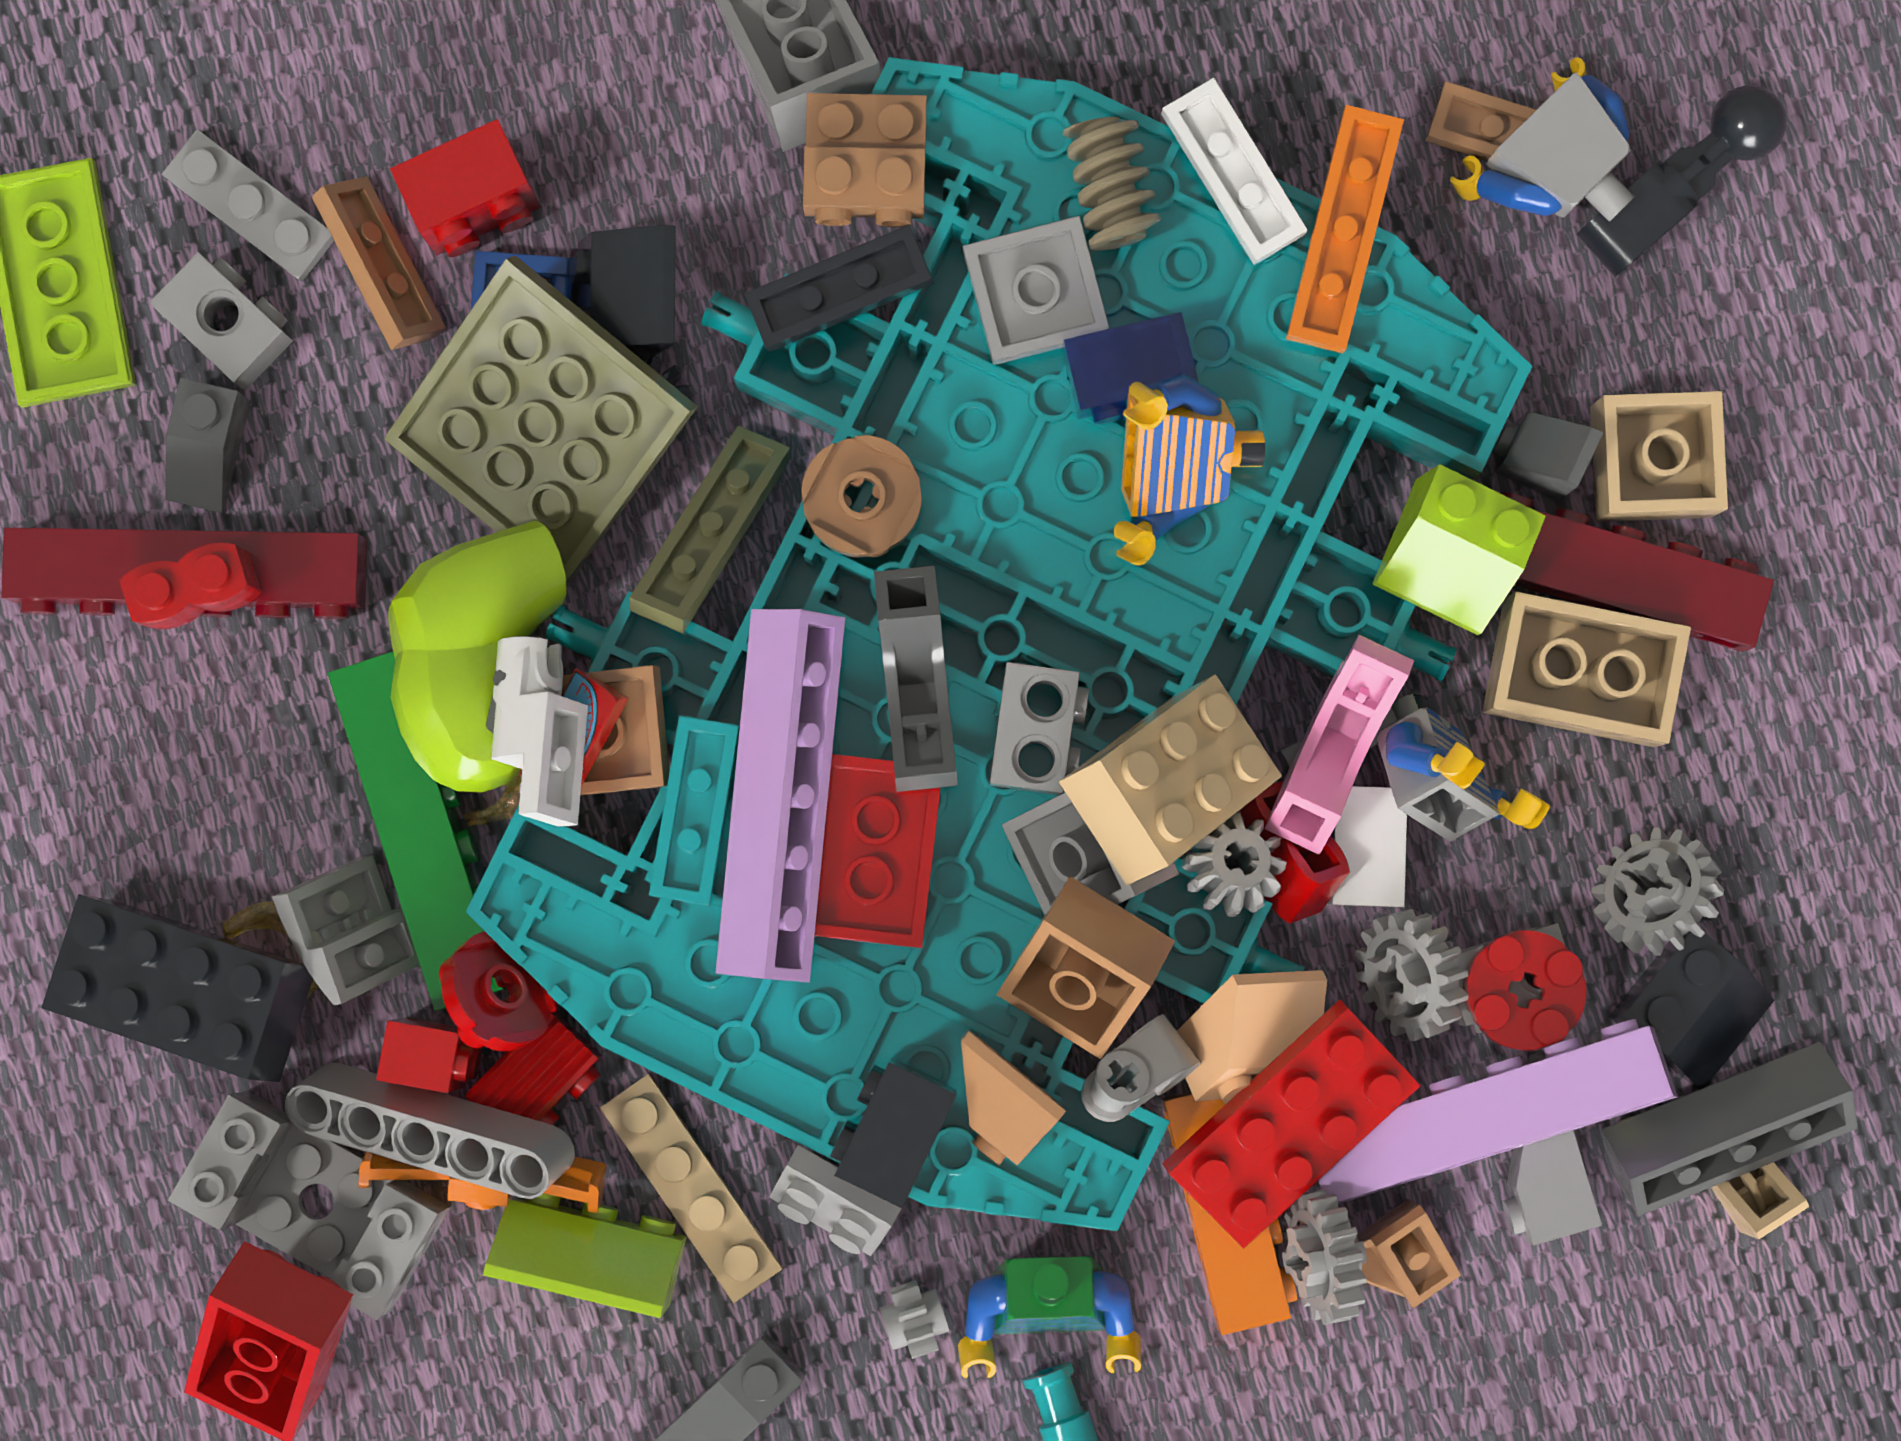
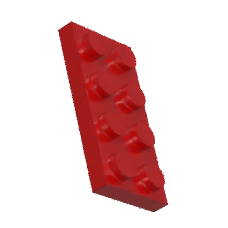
[1162,999,1421,1249]

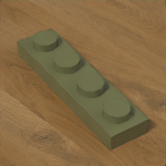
[629,426,790,633]

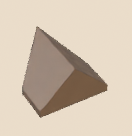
[1357,1199,1461,1308]

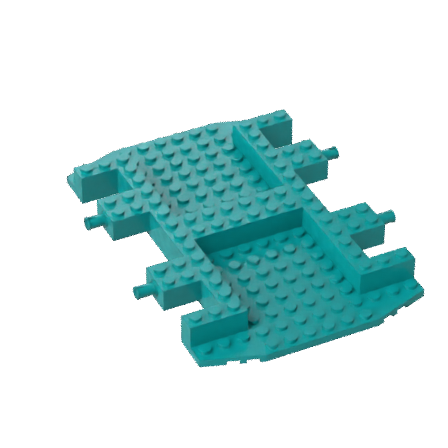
[466,57,1532,1231]

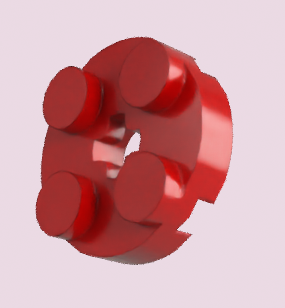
[1463,930,1587,1051]
[439,931,558,1051]

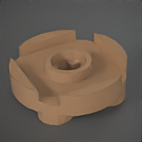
[801,435,922,557]

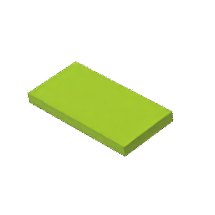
[0,158,136,408]

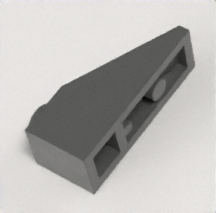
[653,1331,806,1441]

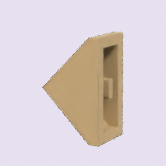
[1711,1162,1809,1239]

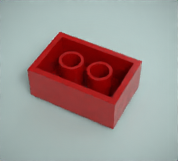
[184,1241,354,1441]

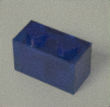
[1062,312,1199,424]

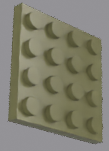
[384,255,698,585]

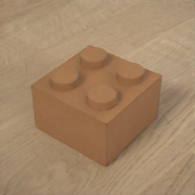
[996,876,1175,1059]

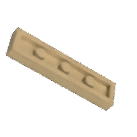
[600,1073,783,1303]

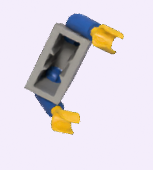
[1450,57,1635,222]
[1377,694,1550,842]

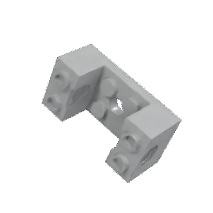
[168,1091,451,1320]

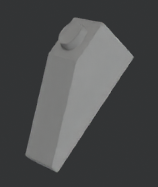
[1502,1051,1602,1246]

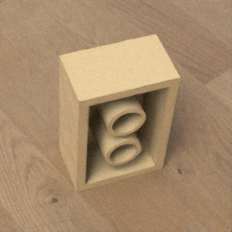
[1482,592,1691,747]
[1059,674,1282,885]

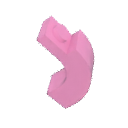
[1265,635,1414,854]

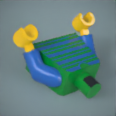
[958,1256,1142,1378]

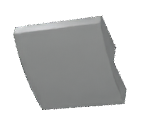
[272,855,420,1005]

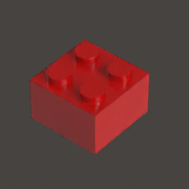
[389,119,542,257]

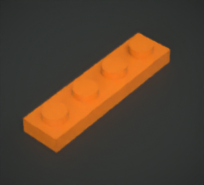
[1285,105,1404,354]

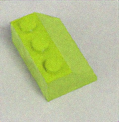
[483,1193,687,1318]

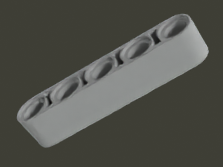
[285,1062,575,1199]

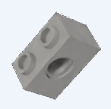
[149,252,293,391]

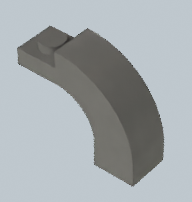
[874,566,958,792]

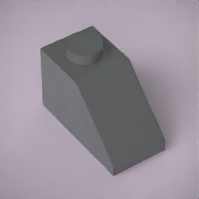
[165,378,251,514]
[1492,411,1603,501]

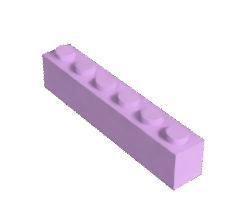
[715,609,845,982]
[1318,1019,1678,1205]

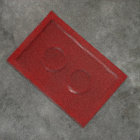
[814,754,941,948]

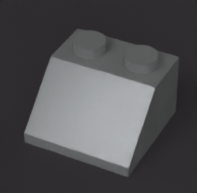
[1002,793,1179,915]

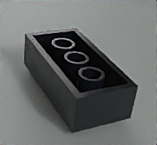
[41,894,313,1082]

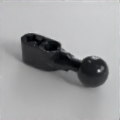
[1577,85,1787,277]

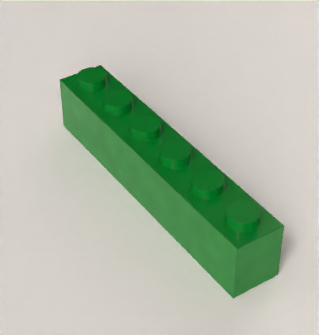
[327,651,507,1011]

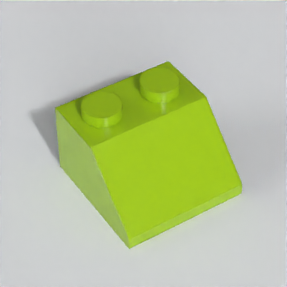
[1372,464,1546,635]

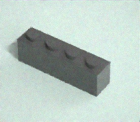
[1601,1042,1858,1217]

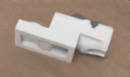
[486,637,588,827]

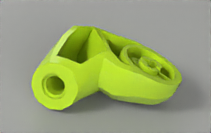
[388,520,567,792]

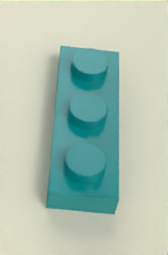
[649,716,740,906]

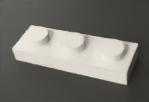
[1161,78,1307,265]

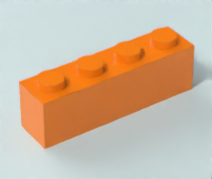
[1161,1091,1297,1335]

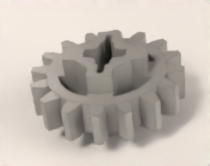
[1591,827,1724,956]
[1355,909,1469,1041]
[1282,1190,1367,1325]

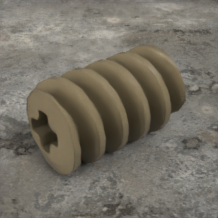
[1063,117,1161,251]

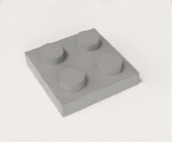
[963,216,1110,365]
[769,1145,902,1256]

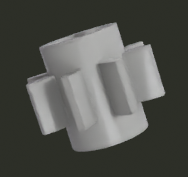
[879,1280,949,1359]

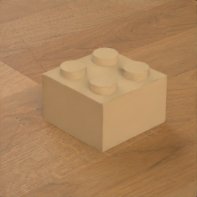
[1590,391,1728,522]

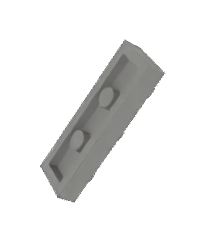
[161,129,334,282]

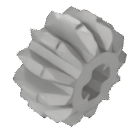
[1181,812,1287,917]

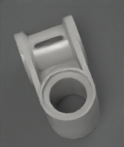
[1081,1014,1201,1122]

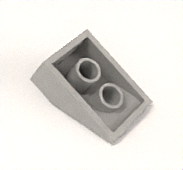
[715,0,881,152]

